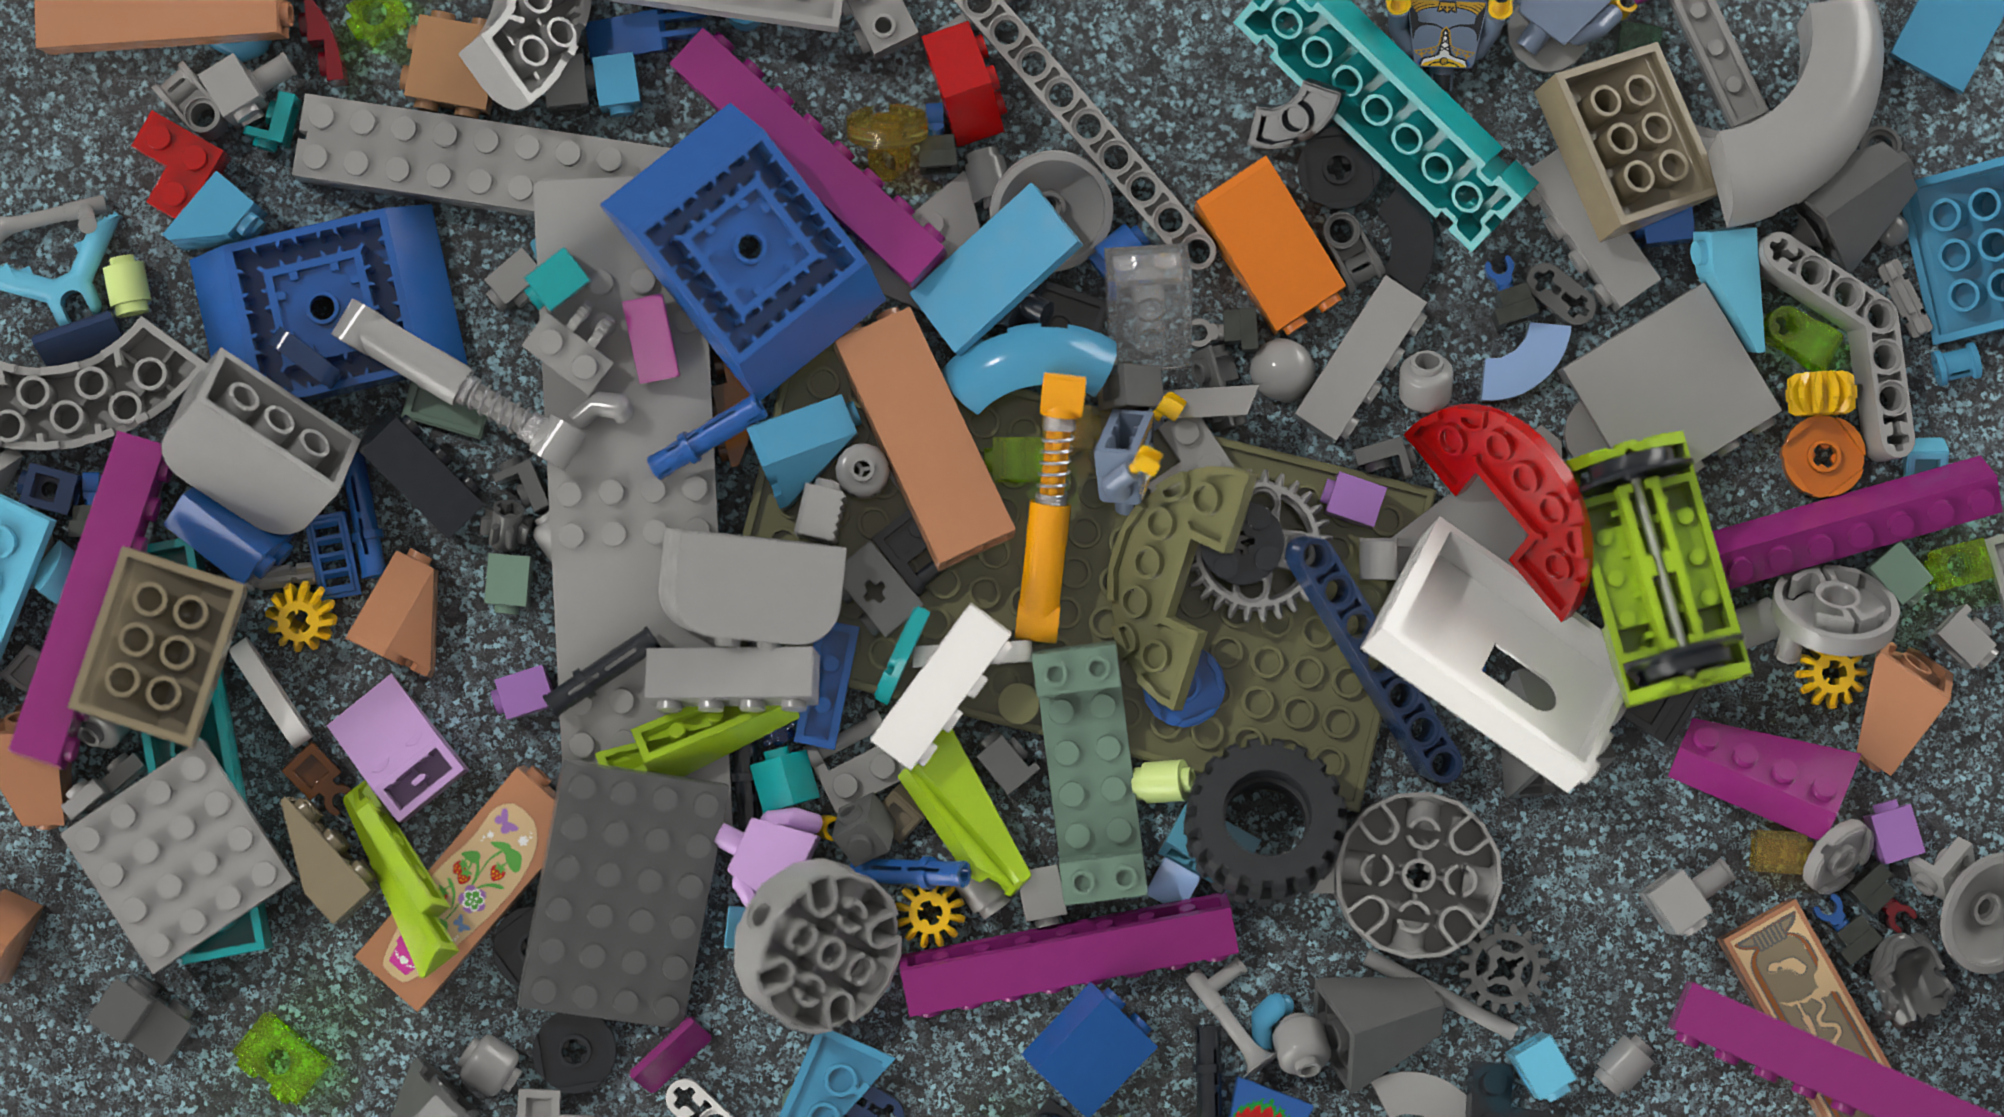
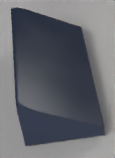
[31,311,124,367]

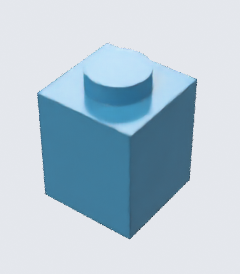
[592,52,643,118]

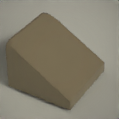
[882,782,925,844]

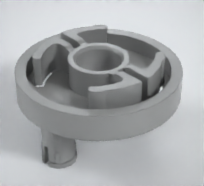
[1770,564,1900,664]

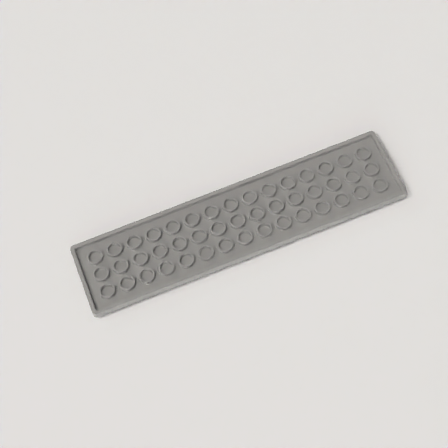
[533,176,733,827]

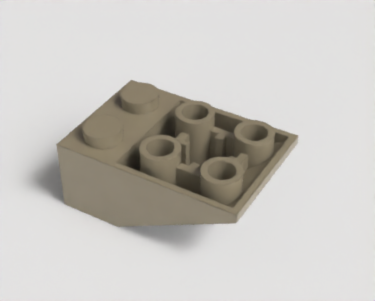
[280,797,381,924]

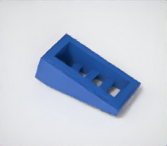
[306,511,363,601]

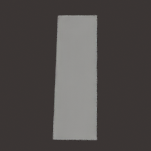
[1162,385,1259,419]

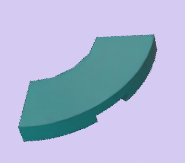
[874,606,930,705]

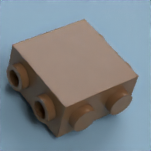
[399,10,493,119]

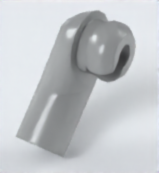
[569,391,634,430]

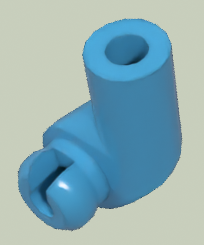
[208,40,272,62]

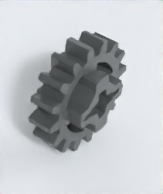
[1458,923,1549,1013]

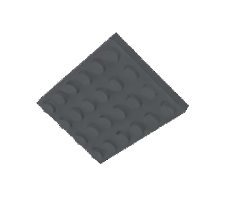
[516,759,729,1029]

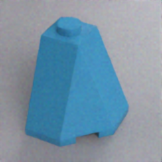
[746,394,862,512]

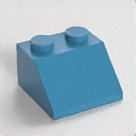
[162,171,268,251]

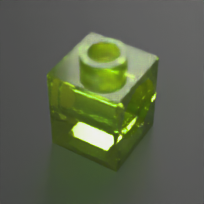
[345,0,414,48]
[984,437,1043,482]
[1924,537,1994,592]

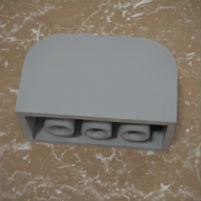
[161,347,361,534]
[659,527,847,651]

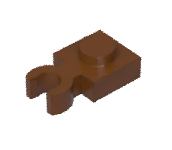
[282,741,352,816]

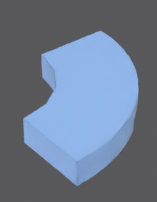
[1480,322,1572,402]

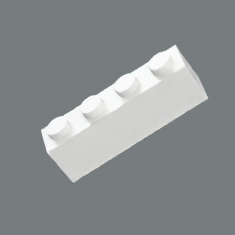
[870,602,1013,770]

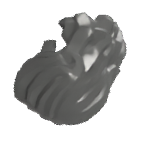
[1869,932,1956,1029]

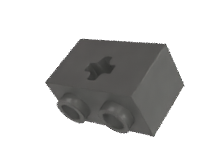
[841,541,925,639]

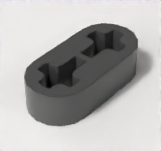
[1524,263,1596,327]

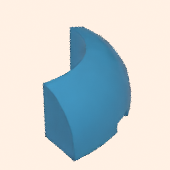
[942,323,1117,415]

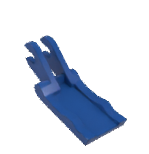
[585,9,708,64]

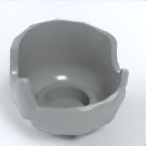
[1250,338,1316,403]

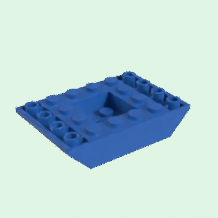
[599,103,886,401]
[189,204,468,403]

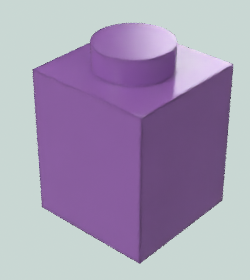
[1319,472,1387,530]
[491,665,553,721]
[1863,799,1926,864]

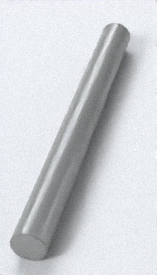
[1362,949,1518,1041]

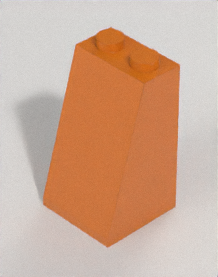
[1193,156,1346,336]

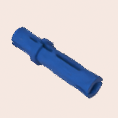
[647,394,767,480]
[344,452,386,579]
[850,856,971,890]

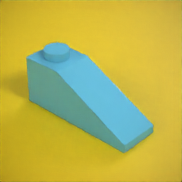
[1690,227,1765,353]

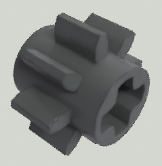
[480,500,533,551]

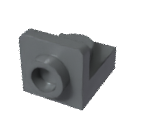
[1350,436,1417,481]
[492,456,549,514]

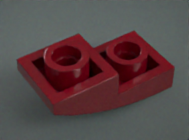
[298,0,349,87]

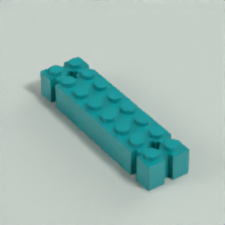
[1233,0,1539,253]

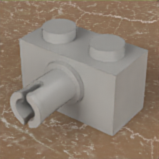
[198,52,297,130]
[1637,858,1736,937]

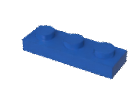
[794,622,860,750]

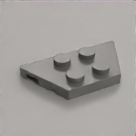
[863,171,980,312]

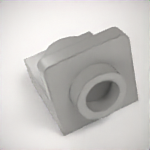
[1908,836,1975,901]

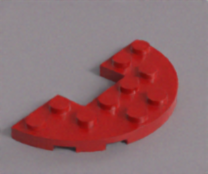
[1403,404,1594,623]

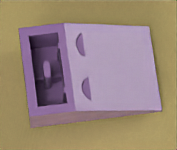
[326,673,470,823]

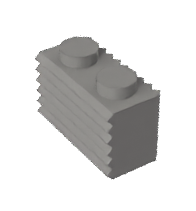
[794,478,848,545]

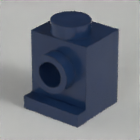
[17,462,83,517]

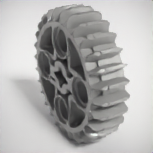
[1189,469,1333,623]

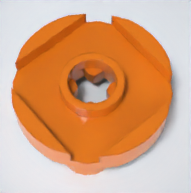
[1779,415,1866,499]

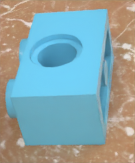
[1505,1031,1576,1102]

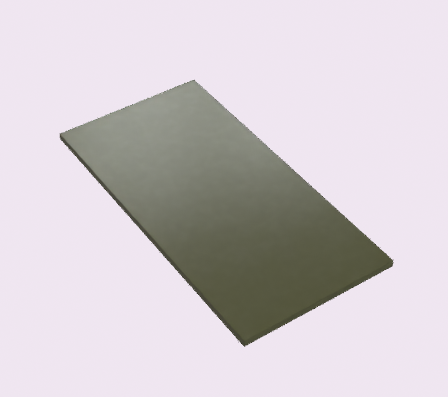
[724,343,1437,813]

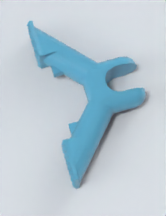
[0,211,123,326]

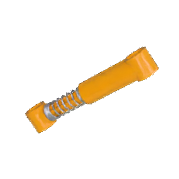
[1014,372,1086,644]

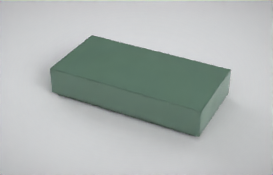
[401,381,488,440]

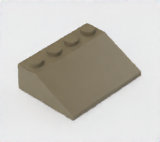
[1534,42,1718,242]
[68,546,249,749]

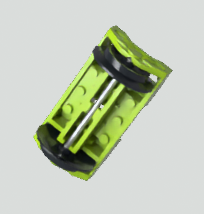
[1564,430,1753,709]

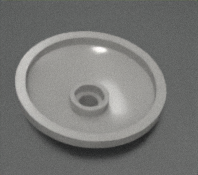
[989,150,1114,272]
[1940,852,2004,974]

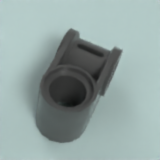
[1320,212,1387,295]

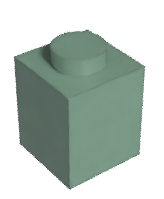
[1862,541,1934,607]
[484,553,534,615]

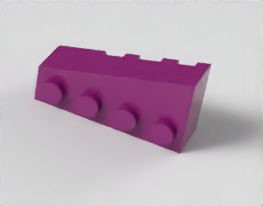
[1668,718,1861,841]

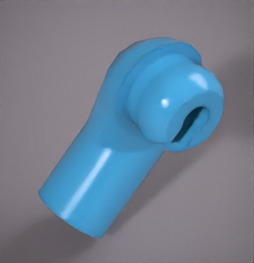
[1251,992,1294,1049]

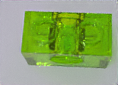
[232,1011,334,1105]

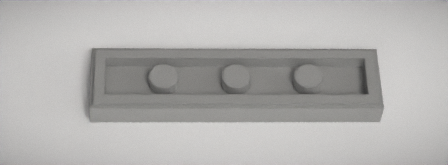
[1667,0,1769,129]

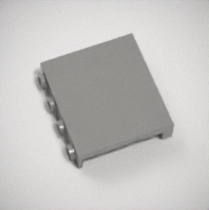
[1557,282,1782,480]

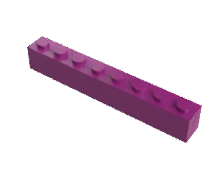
[669,28,948,290]
[8,431,173,771]
[1667,455,2003,590]
[899,892,1239,1018]
[1667,981,2001,1117]

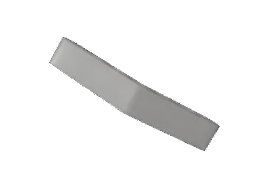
[1758,232,1915,462]

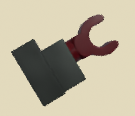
[1843,861,1917,933]

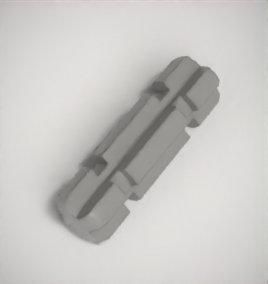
[1878,259,1933,338]
[234,562,316,592]

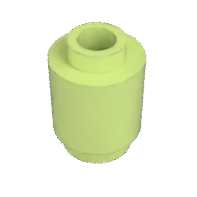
[103,254,151,318]
[1131,759,1196,804]

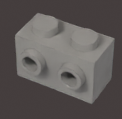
[842,0,919,61]

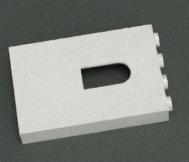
[1361,516,1640,793]

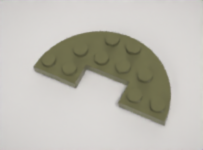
[1107,466,1259,711]

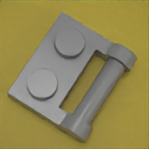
[803,709,906,814]

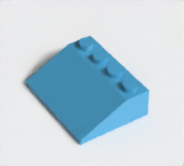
[1902,156,2004,345]

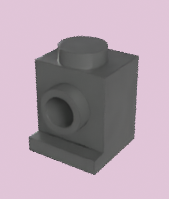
[976,729,1040,795]

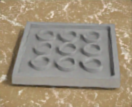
[60,740,296,974]

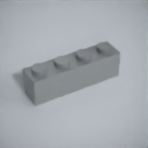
[1525,148,1661,312]
[1292,275,1428,444]
[645,647,820,713]

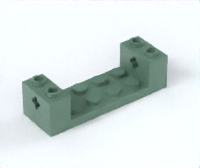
[1032,640,1148,906]

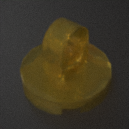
[847,104,929,182]

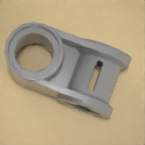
[151,60,229,140]

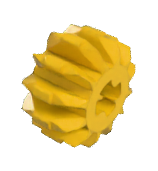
[1785,370,1858,417]
[265,580,338,652]
[1794,649,1867,709]
[895,885,965,948]

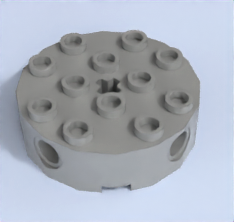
[1334,792,1503,959]
[734,858,902,1035]

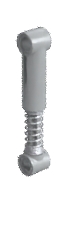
[331,298,586,471]

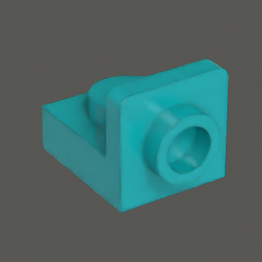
[243,91,302,152]

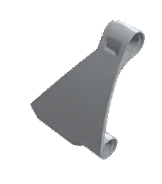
[1359,425,1564,580]

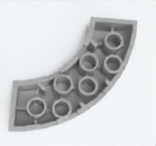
[458,0,592,110]
[1707,0,1885,228]
[0,316,207,451]

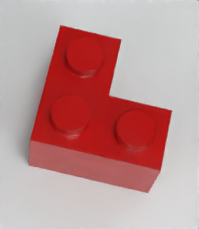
[921,21,1007,147]
[131,110,232,220]

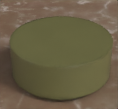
[998,683,1039,725]

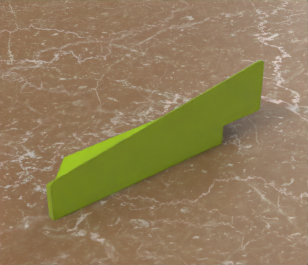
[595,706,799,777]
[897,729,1031,896]
[343,780,459,978]

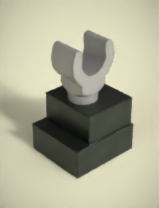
[1190,307,1258,353]

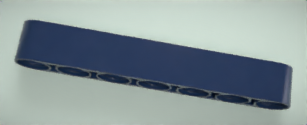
[1285,536,1463,783]

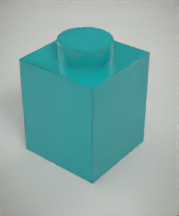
[524,247,592,312]
[750,746,820,814]

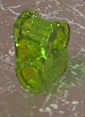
[1763,306,1845,372]

